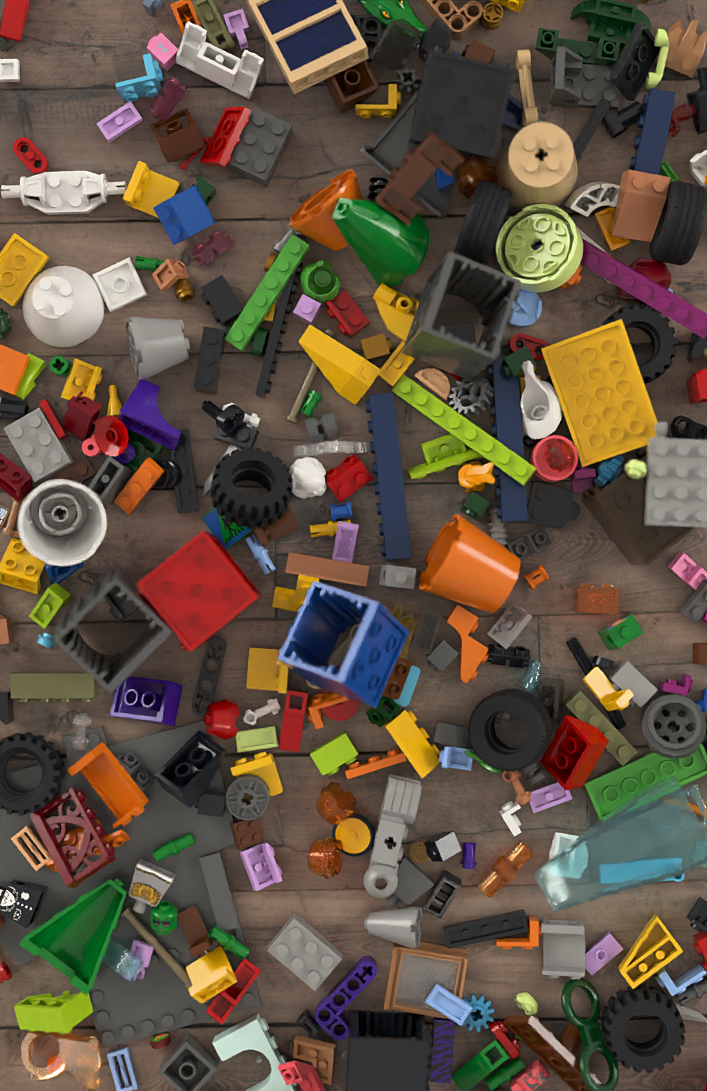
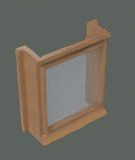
[382,941,468,1019]

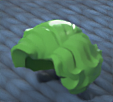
[300,259,341,303]

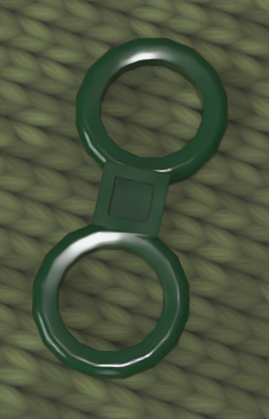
[561,978,619,1091]

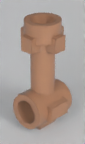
[502,770,532,806]

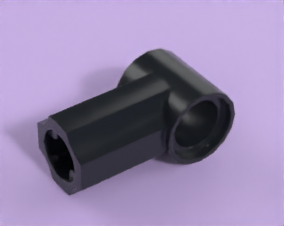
[602,101,644,139]
[0,397,29,419]

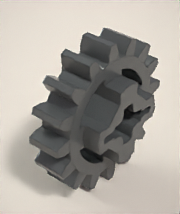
[449,375,493,418]

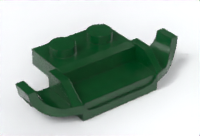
[571,0,652,49]

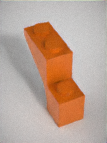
[446,604,489,684]

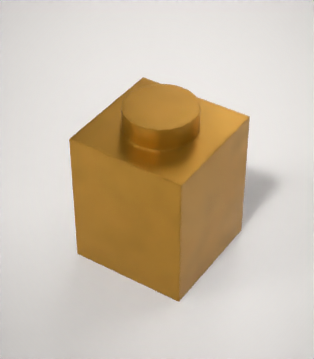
[360,333,393,362]

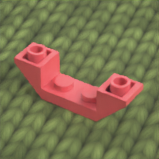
[278,1061,326,1091]

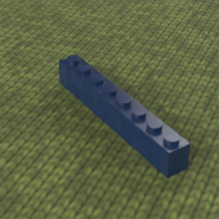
[487,357,528,524]
[365,393,411,560]

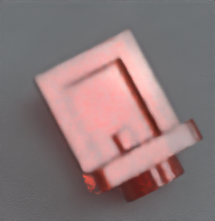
[668,104,696,137]

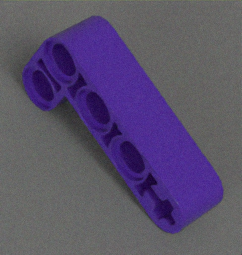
[315,956,377,1041]

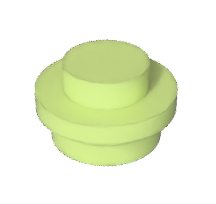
[625,460,647,479]

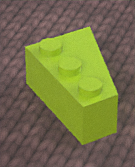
[14,991,94,1034]

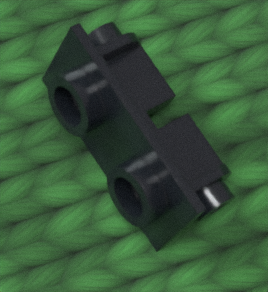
[487,643,531,669]

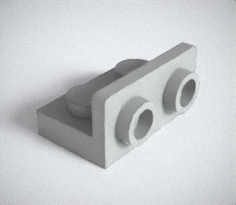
[487,602,532,649]

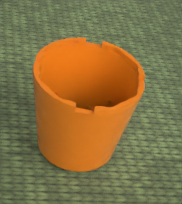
[418,514,521,613]

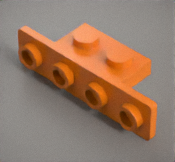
[46,819,130,872]

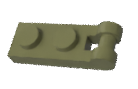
[192,0,236,51]

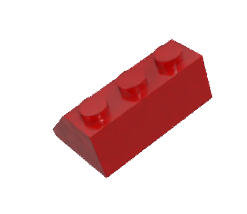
[540,715,609,791]

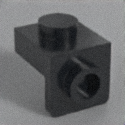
[687,897,707,933]

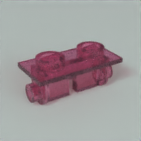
[150,77,188,121]
[191,229,233,267]

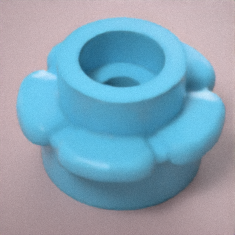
[37,632,57,649]

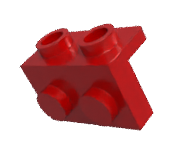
[324,454,373,503]

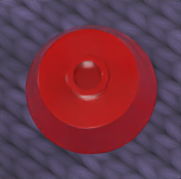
[204,698,239,740]

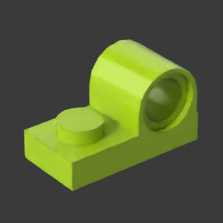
[29,582,72,629]

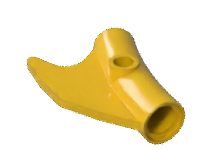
[372,283,419,342]

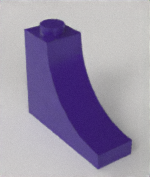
[119,379,181,450]

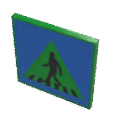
[201,507,253,551]

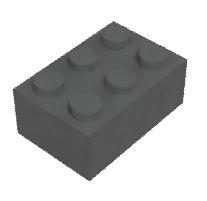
[228,107,293,187]

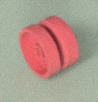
[529,435,578,483]

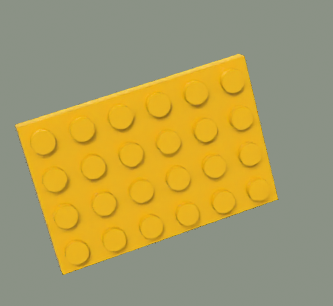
[541,319,658,467]

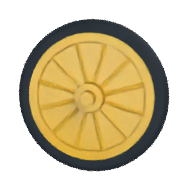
[332,814,375,857]

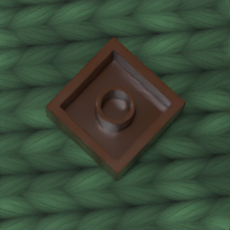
[230,818,264,849]

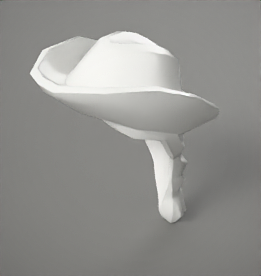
[520,360,562,439]

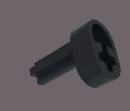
[201,400,245,432]

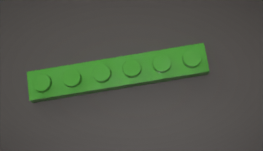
[224,234,311,351]

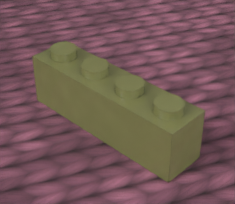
[11,672,98,702]
[562,689,638,766]

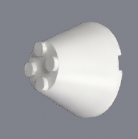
[22,266,105,348]

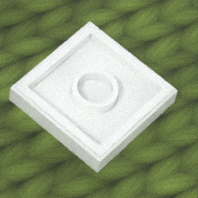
[93,257,148,313]

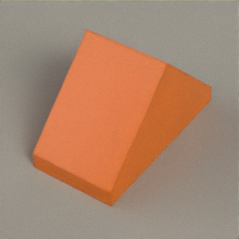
[170,0,201,35]

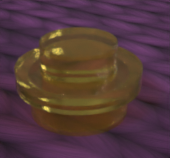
[410,841,429,863]

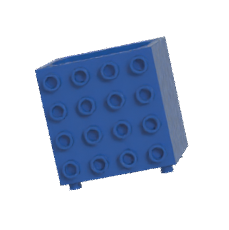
[278,581,409,709]

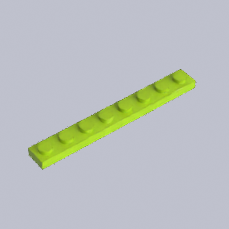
[391,374,536,486]

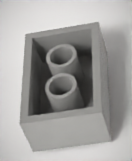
[3,408,74,484]
[267,912,342,991]

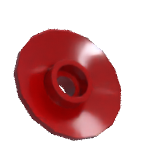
[94,415,129,457]

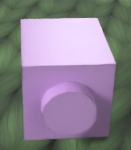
[293,294,322,326]

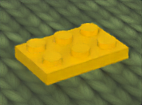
[0,233,49,308]

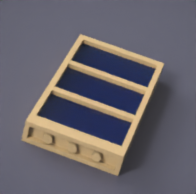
[245,0,369,94]

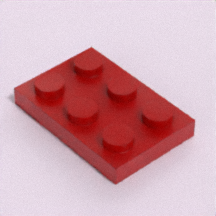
[200,106,251,167]

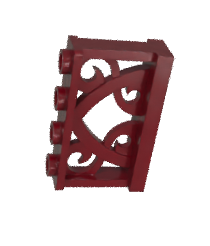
[30,787,116,889]

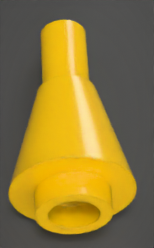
[107,385,123,418]

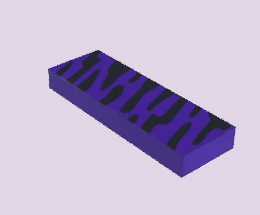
[430,1017,455,1084]

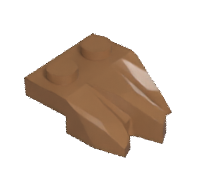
[654,20,707,78]

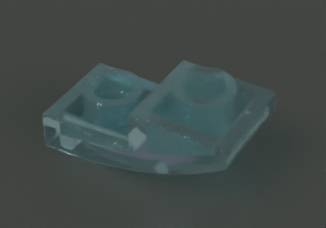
[102,939,143,981]

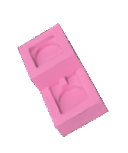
[667,551,707,591]

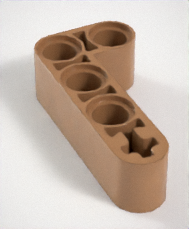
[419,0,483,40]

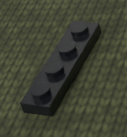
[170,429,199,513]
[443,909,529,949]

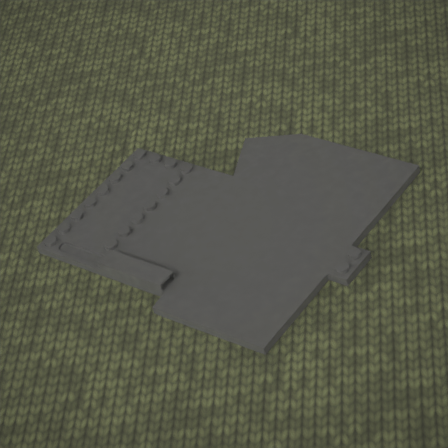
[0,720,262,1049]

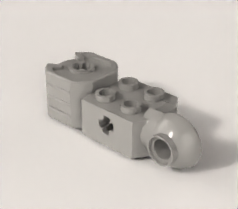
[364,774,422,898]

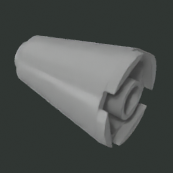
[364,906,422,949]

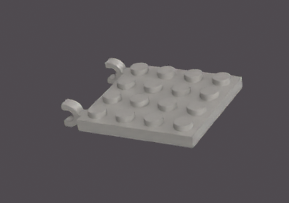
[645,422,707,528]

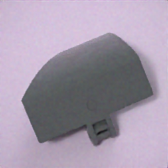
[360,90,454,218]

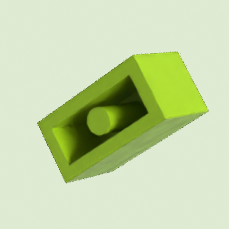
[310,731,358,776]

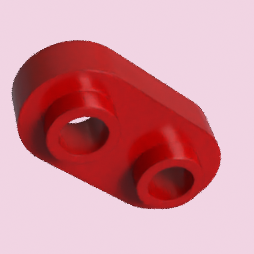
[13,137,49,175]
[509,333,549,361]
[489,1020,522,1059]

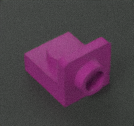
[658,674,693,696]

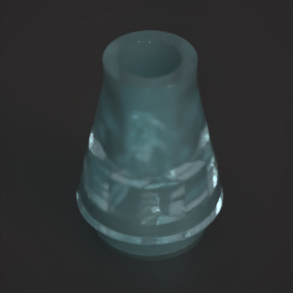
[521,660,543,692]

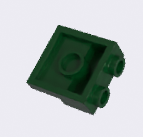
[113,429,165,472]

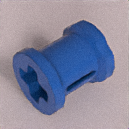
[330,501,353,522]

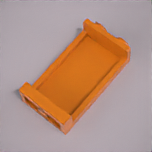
[68,742,149,829]

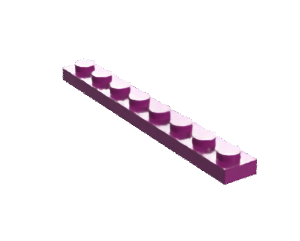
[580,238,707,338]

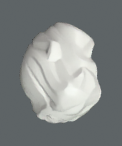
[289,457,327,499]

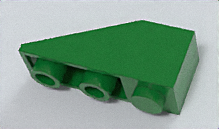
[451,1039,512,1091]

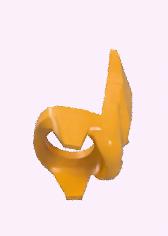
[458,461,495,493]

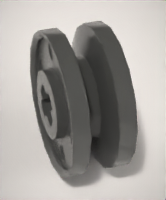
[225,774,271,821]

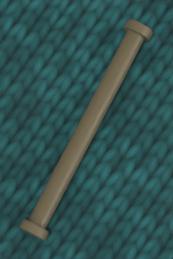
[285,329,336,424]
[120,906,192,989]

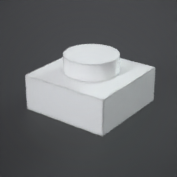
[0,59,20,82]

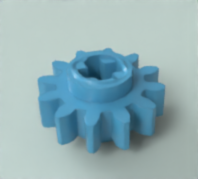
[594,454,624,487]
[462,992,495,1032]

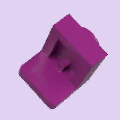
[571,465,596,493]

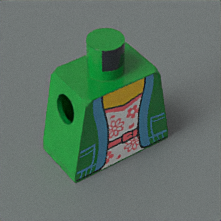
[597,612,643,650]

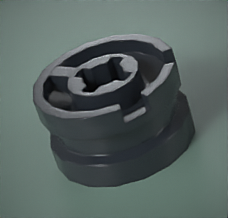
[153,460,180,489]

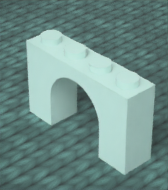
[212,1013,298,1091]

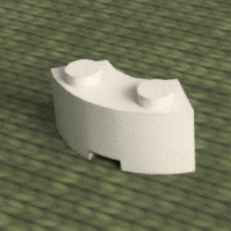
[564,182,620,217]

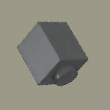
[426,639,459,672]

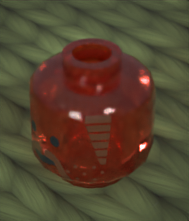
[544,440,575,472]

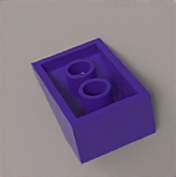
[110,676,183,727]

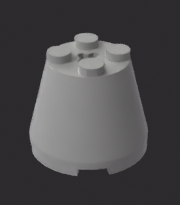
[125,317,190,380]

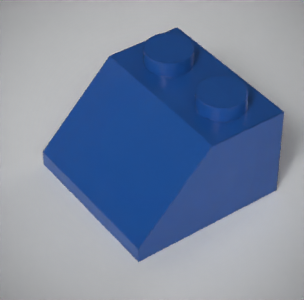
[154,185,216,245]

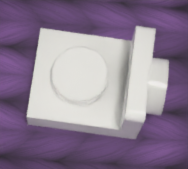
[499,801,522,837]

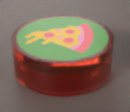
[149,1031,171,1049]

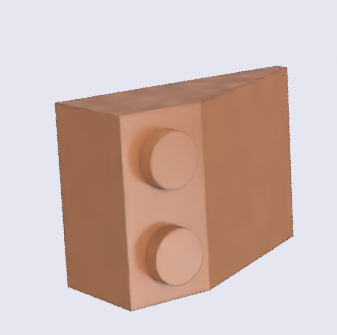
[611,170,670,243]

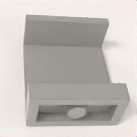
[542,919,586,980]

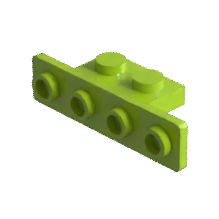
[407,434,483,479]

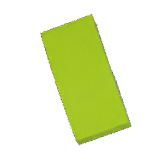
[15,353,46,400]

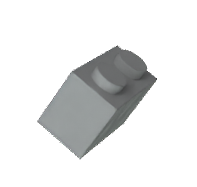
[607,660,658,708]

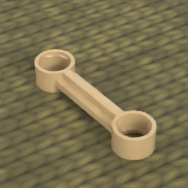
[516,49,538,127]
[306,624,361,689]

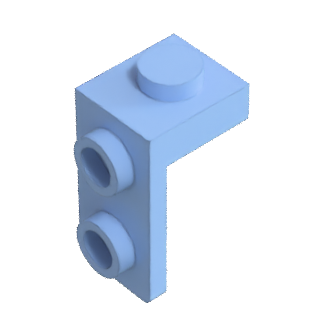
[439,746,474,771]
[655,964,706,996]

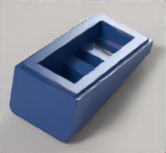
[435,166,455,193]

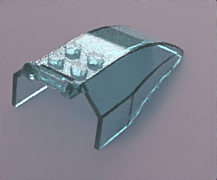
[534,775,707,912]

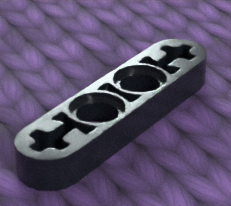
[192,637,226,716]

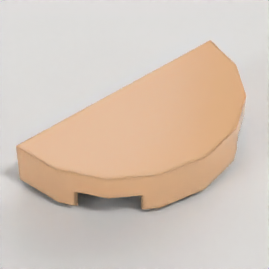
[414,368,450,401]

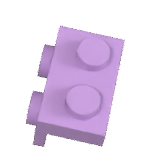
[239,842,282,891]

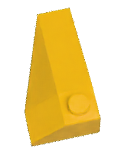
[298,325,381,405]

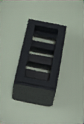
[423,870,461,919]

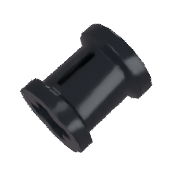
[295,1009,321,1038]

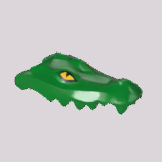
[357,0,427,46]

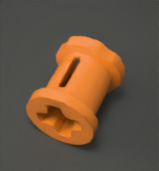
[523,564,550,591]

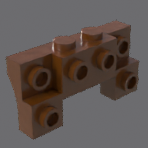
[375,131,464,226]

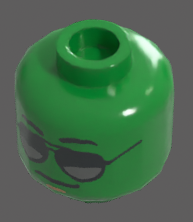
[150,901,178,935]

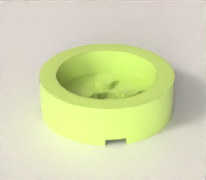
[496,204,583,292]

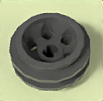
[641,694,707,759]

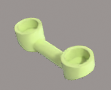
[645,29,669,90]

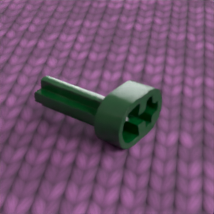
[226,324,270,358]

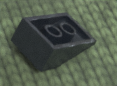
[155,731,227,808]

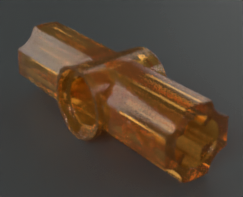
[477,840,533,899]

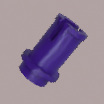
[460,842,477,869]

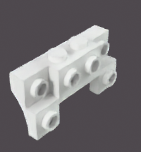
[175,21,264,99]

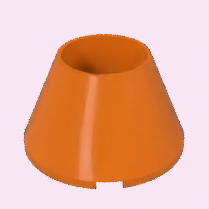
[288,169,363,251]

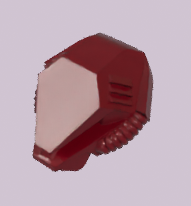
[615,258,671,305]

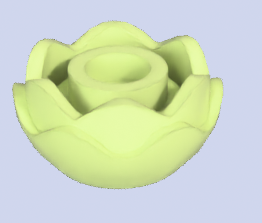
[514,992,538,1016]

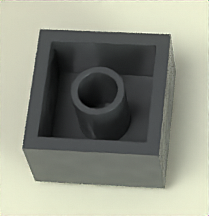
[158,1033,219,1091]

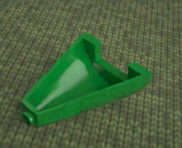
[332,198,430,287]
[19,877,127,995]

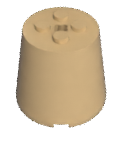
[495,122,578,211]

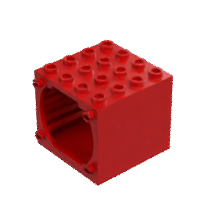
[136,530,263,652]

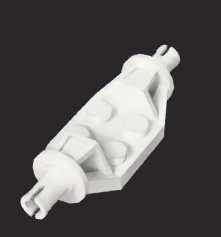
[1,171,127,215]

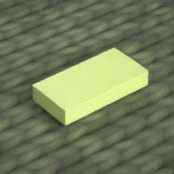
[235,725,279,753]

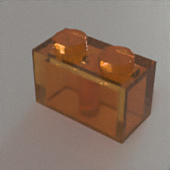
[574,583,620,614]

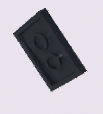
[609,22,660,101]

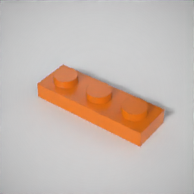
[114,457,165,515]
[345,748,407,779]

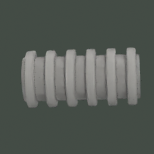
[488,508,509,546]

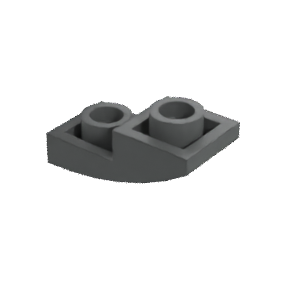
[504,526,552,560]
[116,750,155,793]

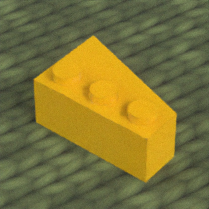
[618,913,684,989]

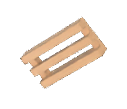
[11,825,52,871]

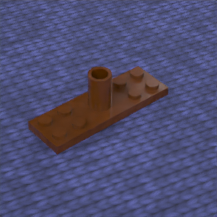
[503,1014,604,1091]

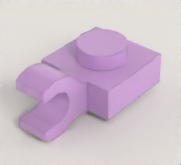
[223,8,250,50]
[128,940,154,980]

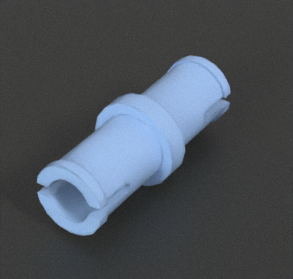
[244,533,276,575]

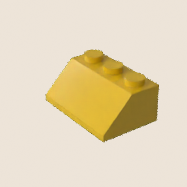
[385,708,440,778]

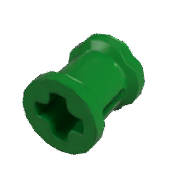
[49,356,72,377]

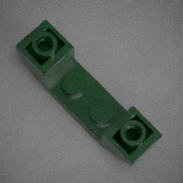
[535,28,620,65]

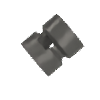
[305,412,340,445]

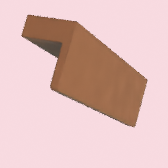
[285,552,370,587]

